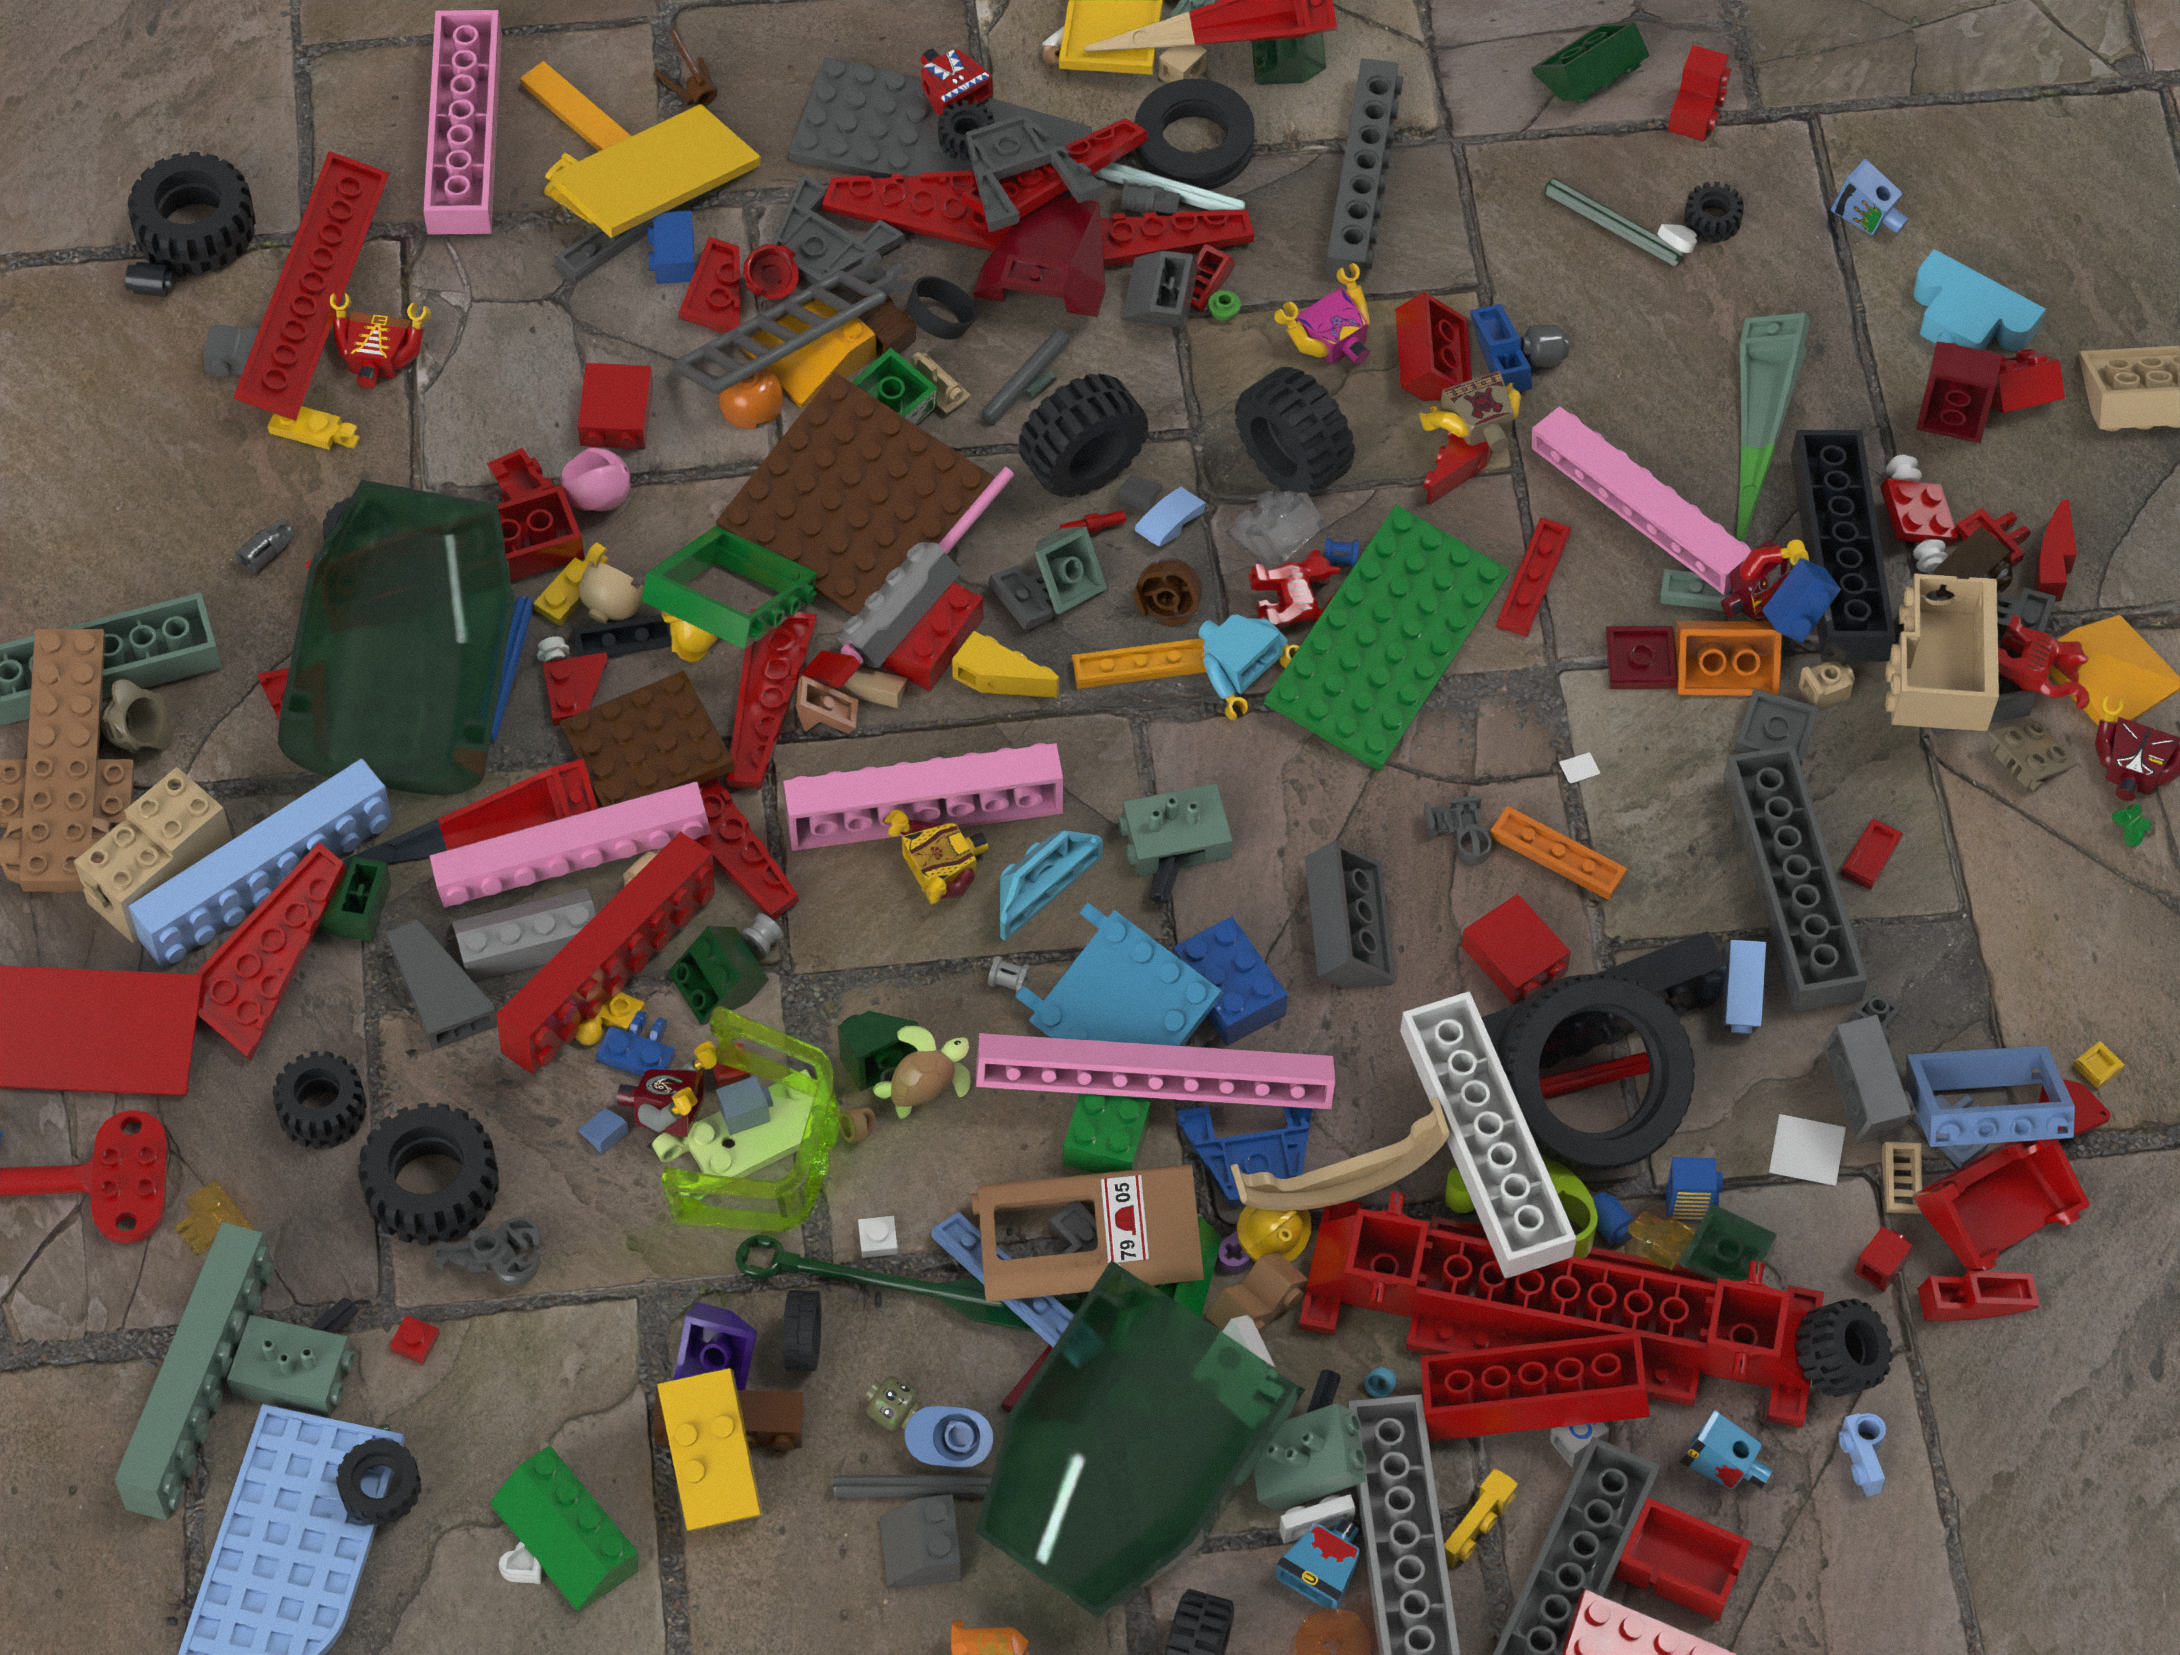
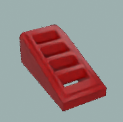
[1190,244,1235,312]

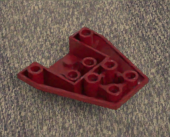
[973,195,1106,317]

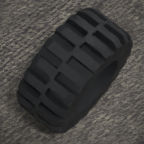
[128,152,256,276]
[1235,367,1355,498]
[1019,373,1148,498]
[358,1103,499,1245]

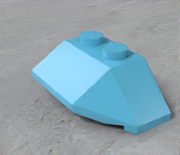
[1000,830,1103,941]

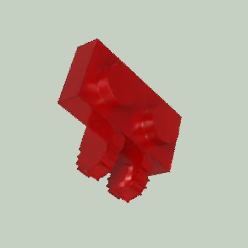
[1955,508,2031,567]

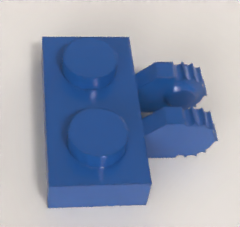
[596,1010,676,1077]

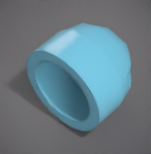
[1364,1366,1397,1398]

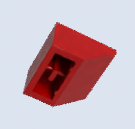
[1991,349,2065,413]

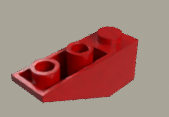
[1423,432,1494,505]

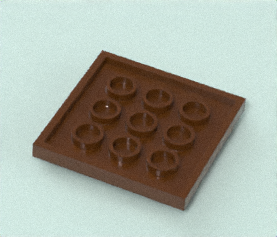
[559,670,736,808]

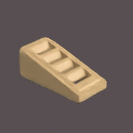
[1882,1142,1922,1214]

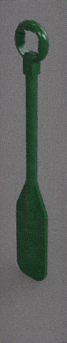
[735,1235,1082,1333]

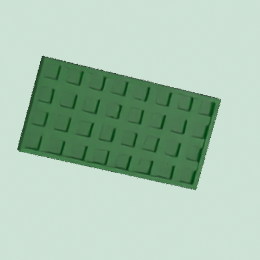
[1264,504,1511,772]

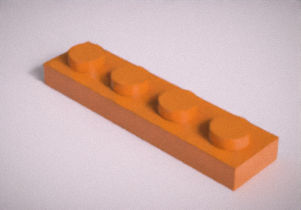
[1490,806,1627,901]

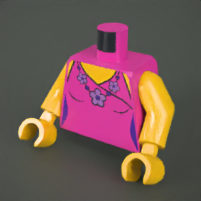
[1274,263,1370,364]

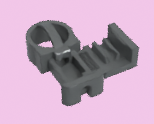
[1424,796,1492,865]

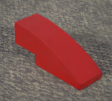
[2034,499,2077,601]
[1917,1270,2040,1321]

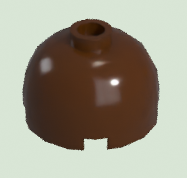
[1134,558,1202,626]

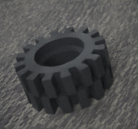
[938,100,995,161]
[1684,181,1744,243]

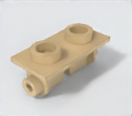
[911,352,971,415]

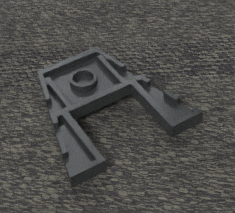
[966,114,1107,232]

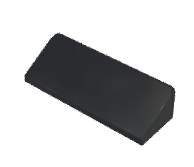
[572,614,672,657]

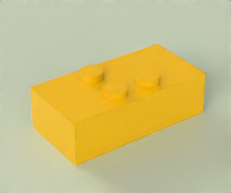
[657,1368,763,1532]

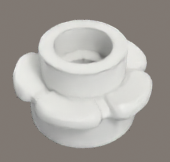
[537,637,569,662]

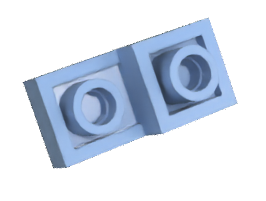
[1134,487,1206,547]

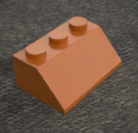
[1675,621,1782,696]

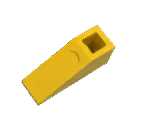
[952,631,1059,698]

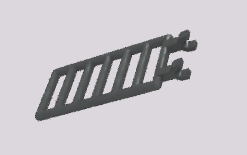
[673,251,912,394]

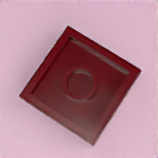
[1605,626,1678,689]

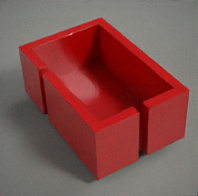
[1615,1497,1752,1622]

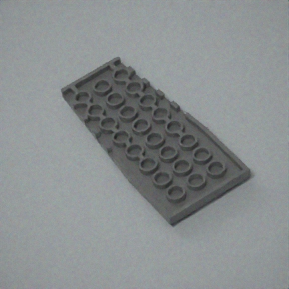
[789,57,1092,197]

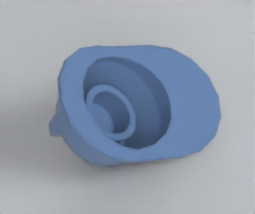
[905,1406,994,1468]

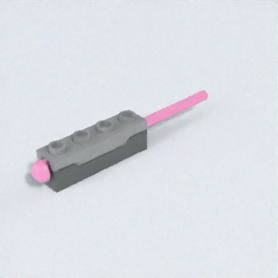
[837,467,1014,668]

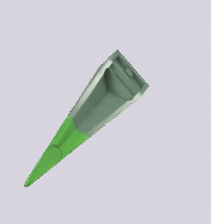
[1737,312,1810,542]

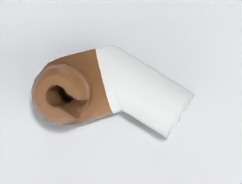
[1042,27,1064,66]

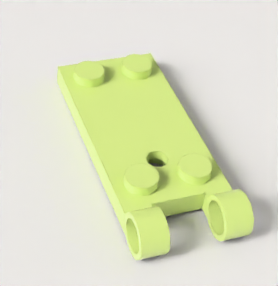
[652,1069,840,1204]

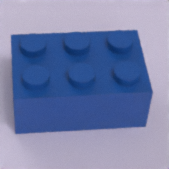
[1172,916,1288,1046]

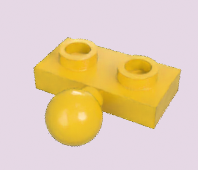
[576,992,645,1046]

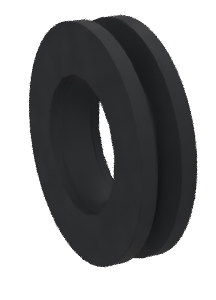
[1135,79,1255,190]

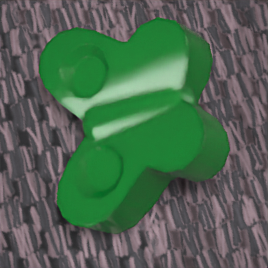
[2112,804,2151,847]

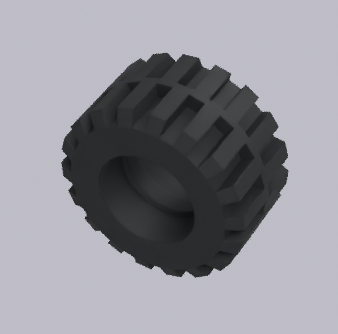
[272,1051,367,1149]
[1795,1298,1893,1397]
[1164,1589,1234,1655]

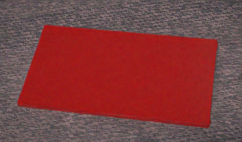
[0,966,203,1097]

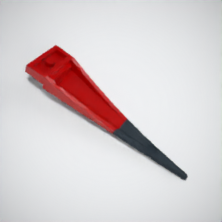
[347,758,598,864]

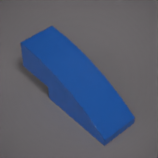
[1470,304,1532,392]

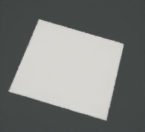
[1769,1114,1846,1186]

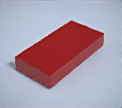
[800,650,861,688]
[1840,818,1903,890]

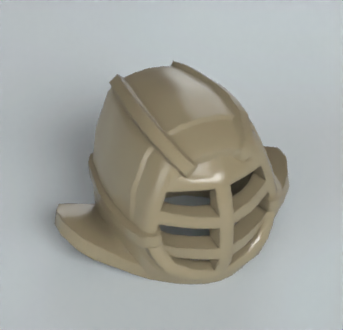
[100,679,173,753]

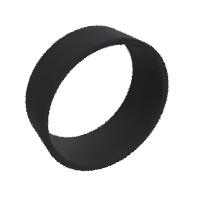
[907,276,978,340]

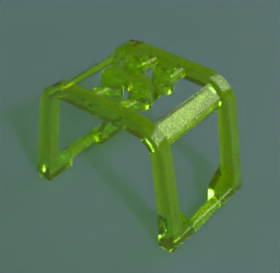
[661,1006,840,1232]

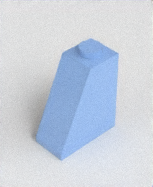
[1723,940,1766,1034]

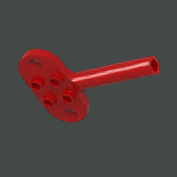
[0,1110,168,1244]

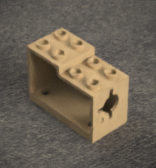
[1885,574,1999,731]
[74,767,232,944]

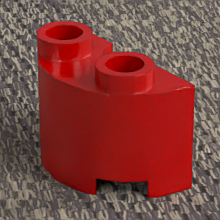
[487,448,554,502]

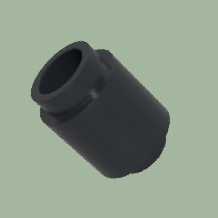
[125,262,175,297]

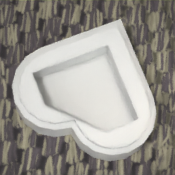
[1657,224,1697,253]
[499,1541,543,1584]

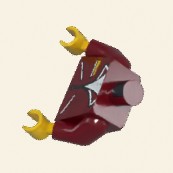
[2095,696,2180,801]

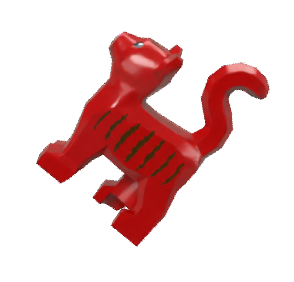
[1248,550,1340,628]
[1998,614,2090,710]

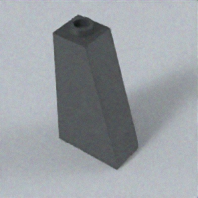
[386,920,498,1051]

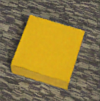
[2073,1041,2125,1090]

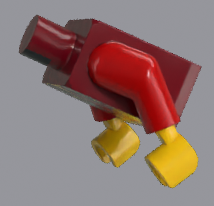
[1721,539,1809,621]

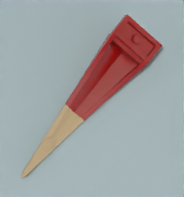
[1084,0,1337,52]

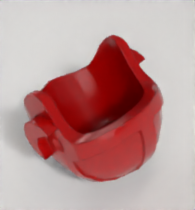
[743,244,799,299]

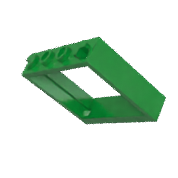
[641,526,818,649]

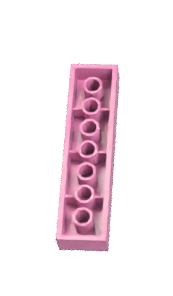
[423,10,502,235]
[783,743,1063,851]

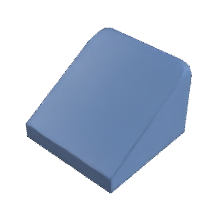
[578,1108,629,1154]

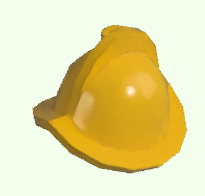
[661,611,718,662]
[1236,1205,1311,1262]

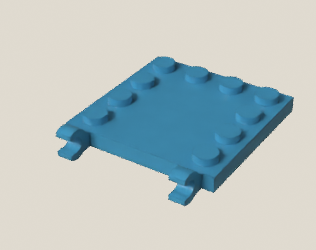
[1015,902,1224,1099]

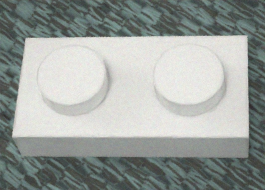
[1279,1494,1356,1544]

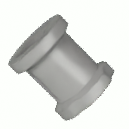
[988,956,1031,994]

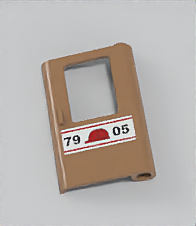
[971,1164,1204,1302]

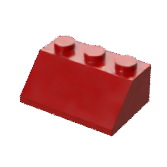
[1395,292,1472,401]
[881,583,984,692]

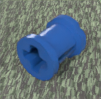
[1324,537,1359,569]

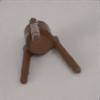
[654,29,718,106]

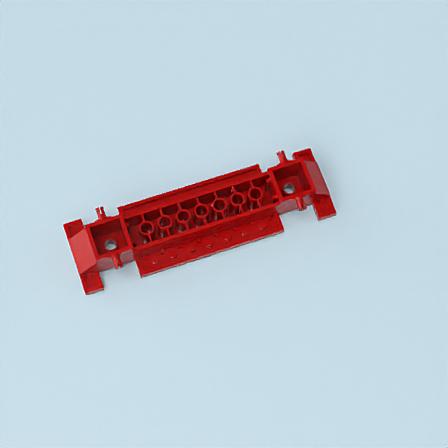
[1299,1191,1824,1428]

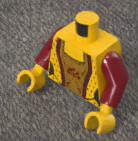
[884,809,989,905]

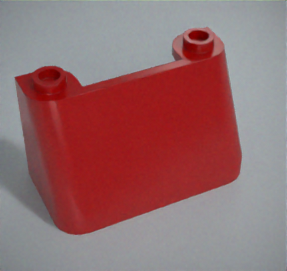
[1913,1139,2091,1271]

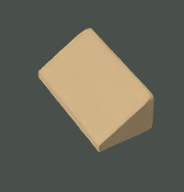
[833,667,908,708]

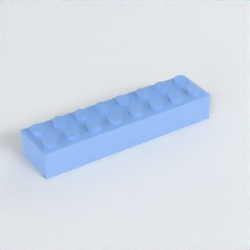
[128,758,393,969]

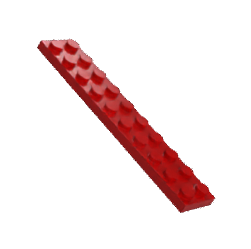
[233,151,389,421]

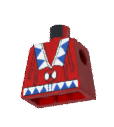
[921,49,993,117]

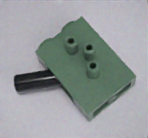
[1118,783,1233,905]
[227,1298,358,1417]
[1249,1369,1366,1512]

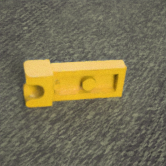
[1444,1469,1518,1569]

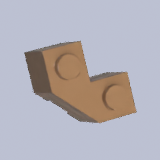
[1206,1252,1308,1336]

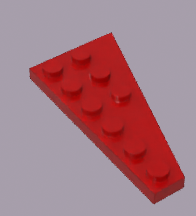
[822,170,1012,252]
[195,842,347,1061]

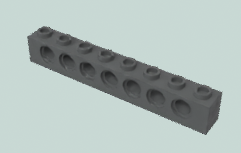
[1326,58,1403,282]

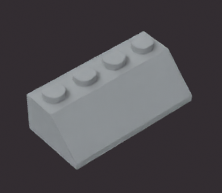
[452,888,596,982]

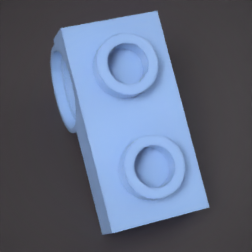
[1839,1413,1886,1497]

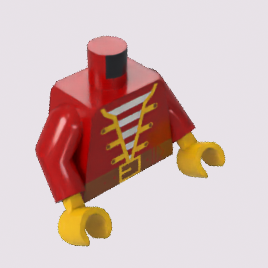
[330,293,431,388]

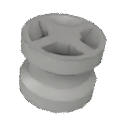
[740,913,784,957]

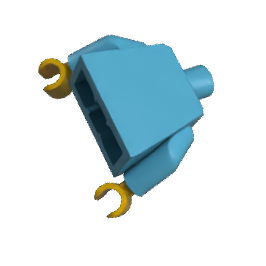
[1199,614,1300,721]

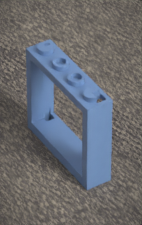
[1906,1045,2075,1147]

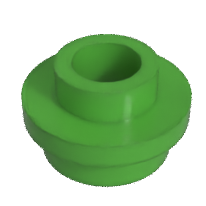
[1208,290,1241,321]

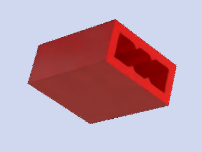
[577,363,653,450]
[1461,894,1571,1005]

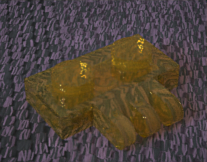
[175,1180,254,1256]
[1628,1211,1700,1270]

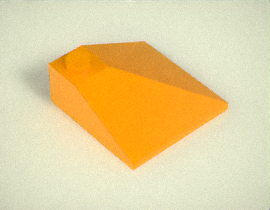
[740,299,877,409]
[2049,615,2180,726]

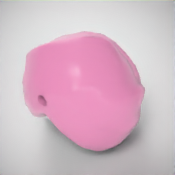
[560,447,631,512]

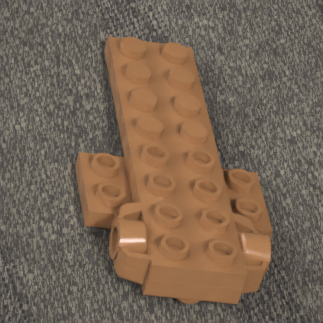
[0,629,135,893]

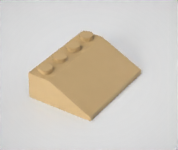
[2079,346,2180,431]

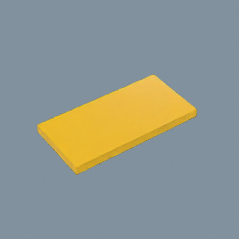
[1059,0,1164,75]
[551,104,761,238]

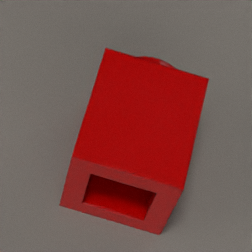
[1854,1226,1913,1292]

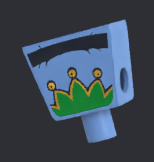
[1831,159,1909,235]

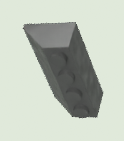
[1305,840,1396,988]

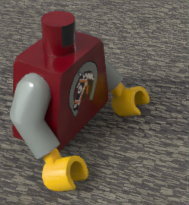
[617,1041,718,1137]

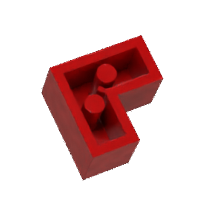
[1668,45,1732,141]

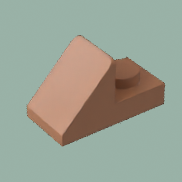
[796,676,859,734]

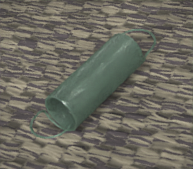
[1020,369,1061,401]

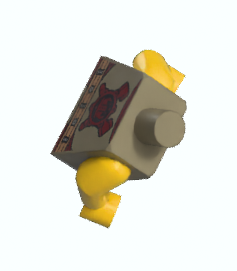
[1419,371,1521,451]

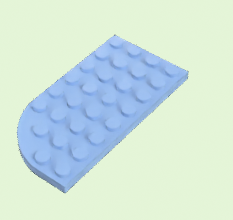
[178,1404,405,1655]

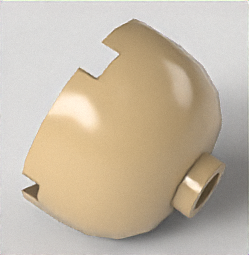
[579,561,644,623]

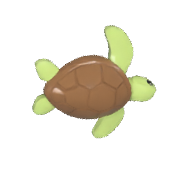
[873,1026,971,1119]

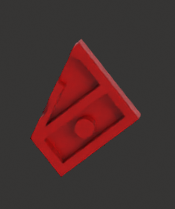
[543,652,609,726]

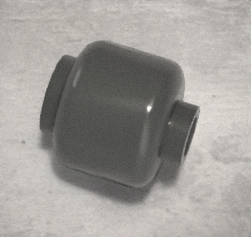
[1520,325,1569,367]

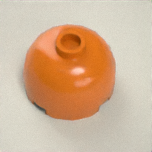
[718,363,784,429]

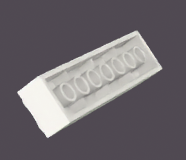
[1400,991,1577,1279]

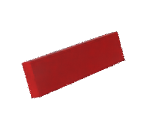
[1496,517,1572,637]

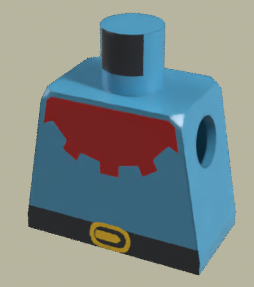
[1680,1410,1773,1489]
[1276,1519,1361,1615]

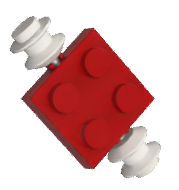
[1880,455,1959,574]

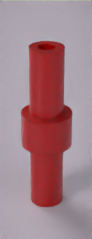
[1059,510,1126,535]

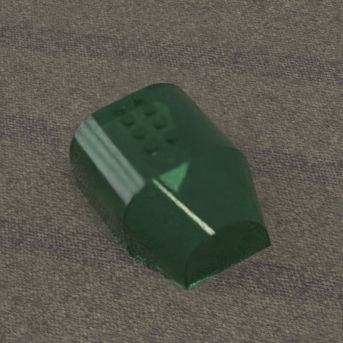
[278,480,515,795]
[975,1260,1306,1618]

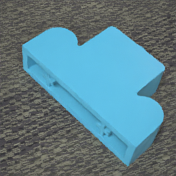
[1913,249,2046,352]

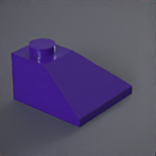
[673,1302,757,1390]

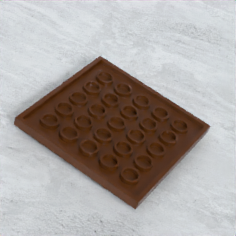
[716,372,995,617]

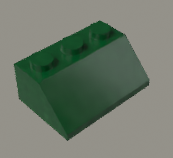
[1531,22,1650,104]

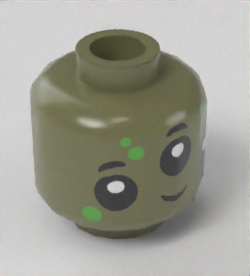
[864,1376,920,1431]

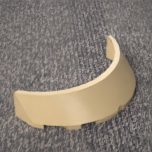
[1230,1097,1450,1211]

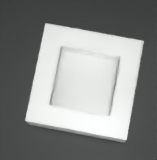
[858,1216,898,1258]

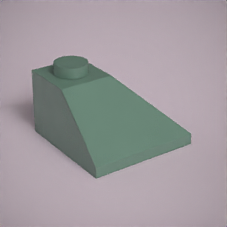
[1034,527,1107,614]

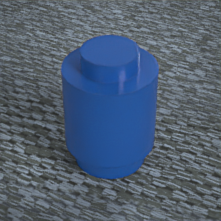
[1593,1192,1637,1245]

